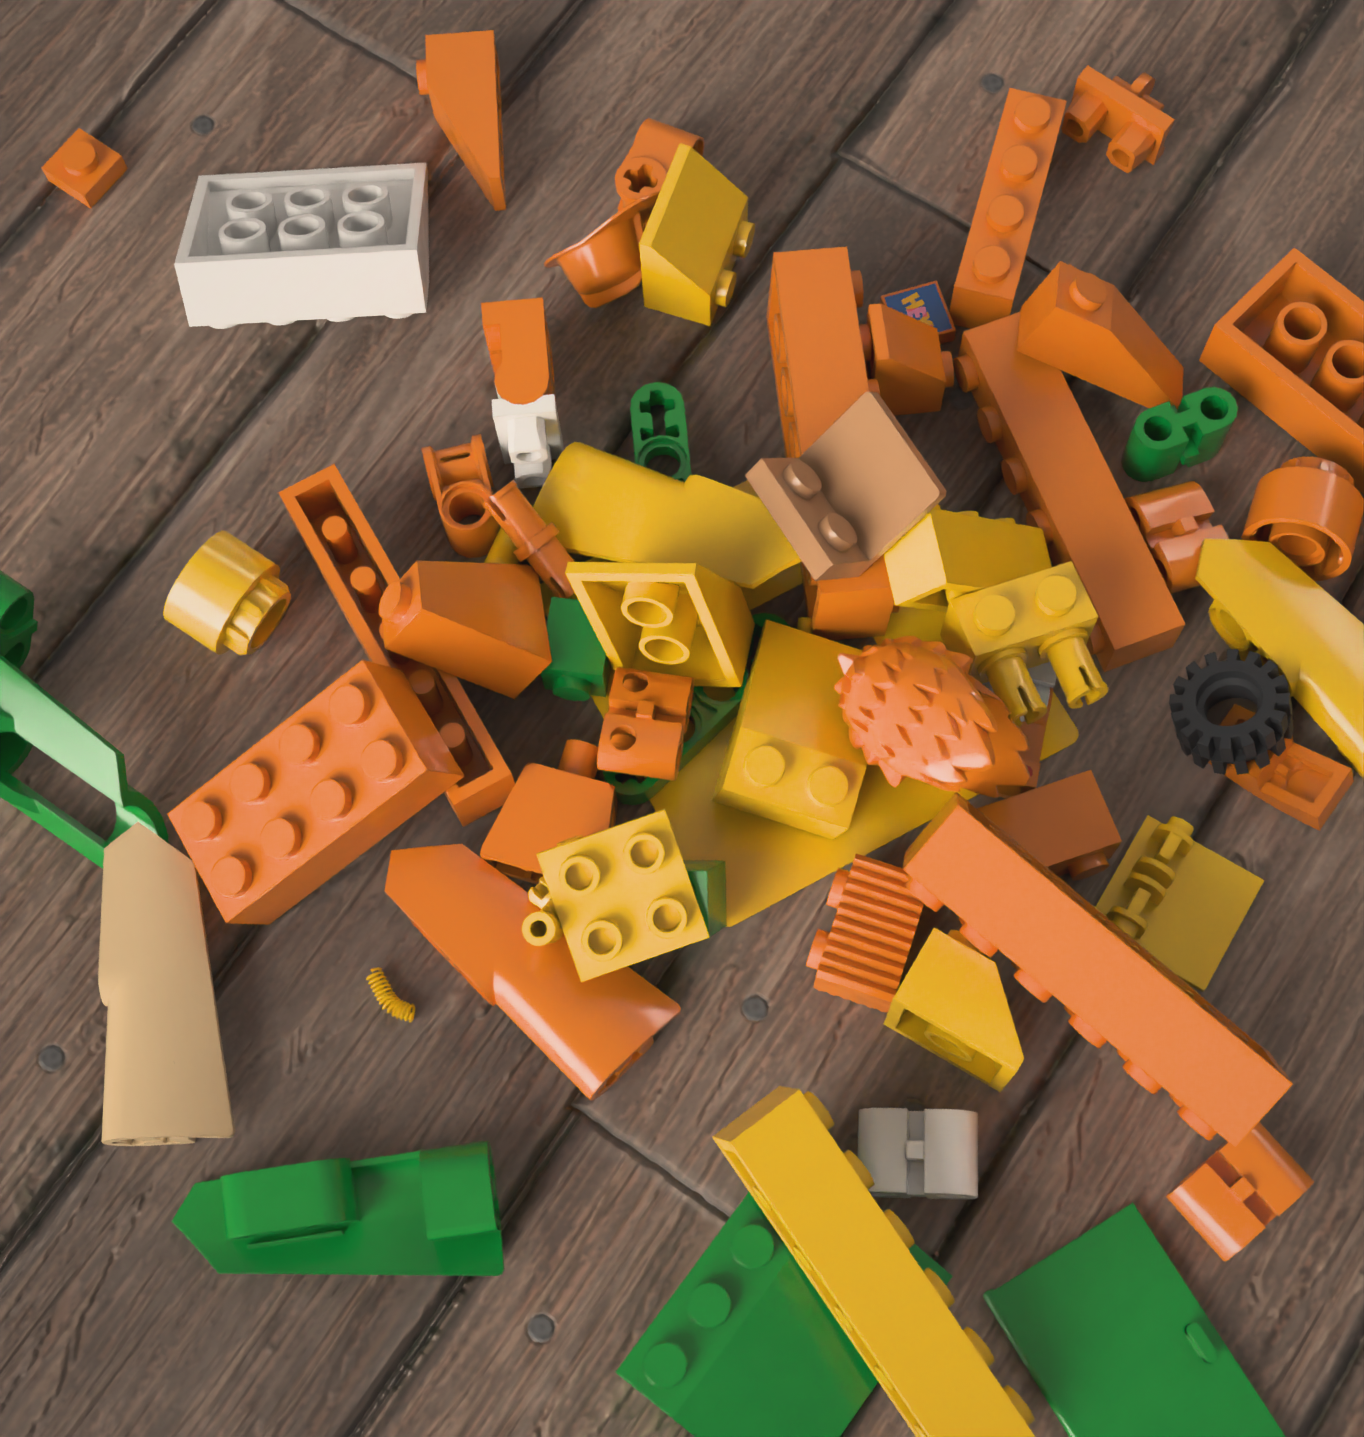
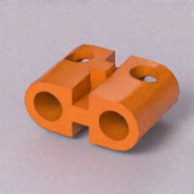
[1124,481,1229,594]
[597,667,694,781]
[1166,1122,1314,1262]

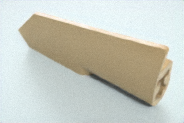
[98,822,235,1146]

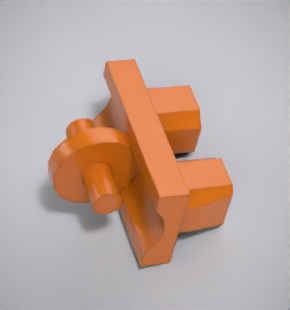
[1061,65,1175,173]

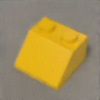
[639,143,755,326]
[884,928,1024,1092]

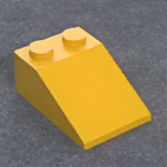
[565,562,755,687]
[711,619,867,840]

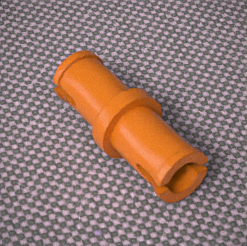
[482,480,575,598]

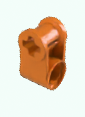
[615,118,705,230]
[421,434,501,558]

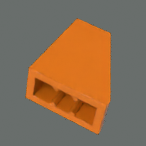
[379,560,552,699]

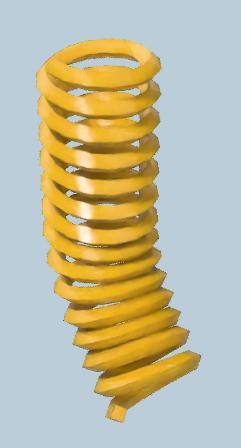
[366,967,415,1023]

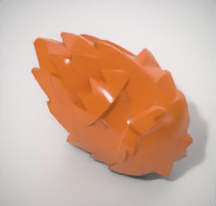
[834,636,1031,798]

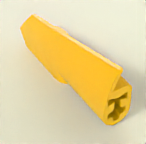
[533,442,802,589]
[1195,539,1364,779]

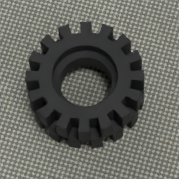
[1169,649,1294,775]

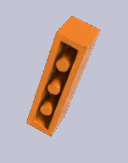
[949,88,1067,329]

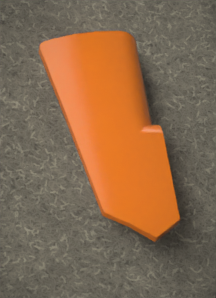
[384,844,681,1101]

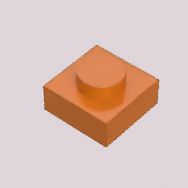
[41,128,128,209]

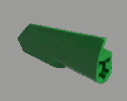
[171,1140,505,1276]

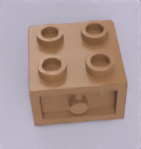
[745,392,946,581]

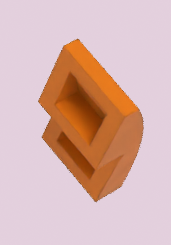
[1208,704,1354,831]

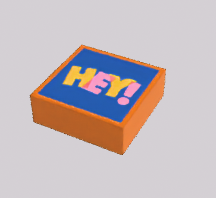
[880,280,956,344]

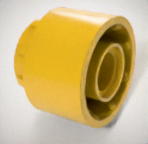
[163,530,291,656]

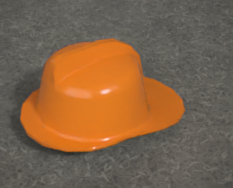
[544,191,660,308]

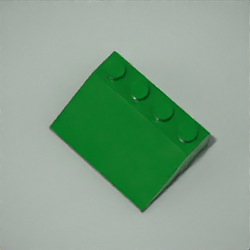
[615,1192,952,1437]

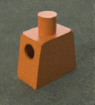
[480,739,618,884]

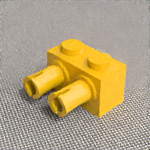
[940,561,1109,728]

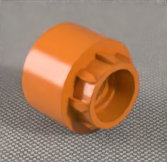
[1241,457,1364,581]

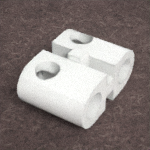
[858,1108,978,1199]

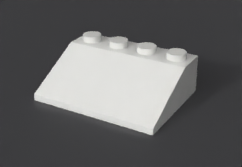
[174,163,429,329]

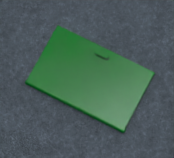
[982,1203,1286,1437]

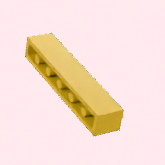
[712,1086,1035,1437]

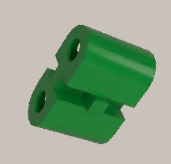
[1121,387,1238,482]

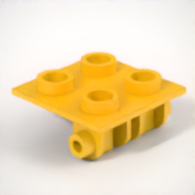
[536,809,710,982]
[1095,815,1265,992]

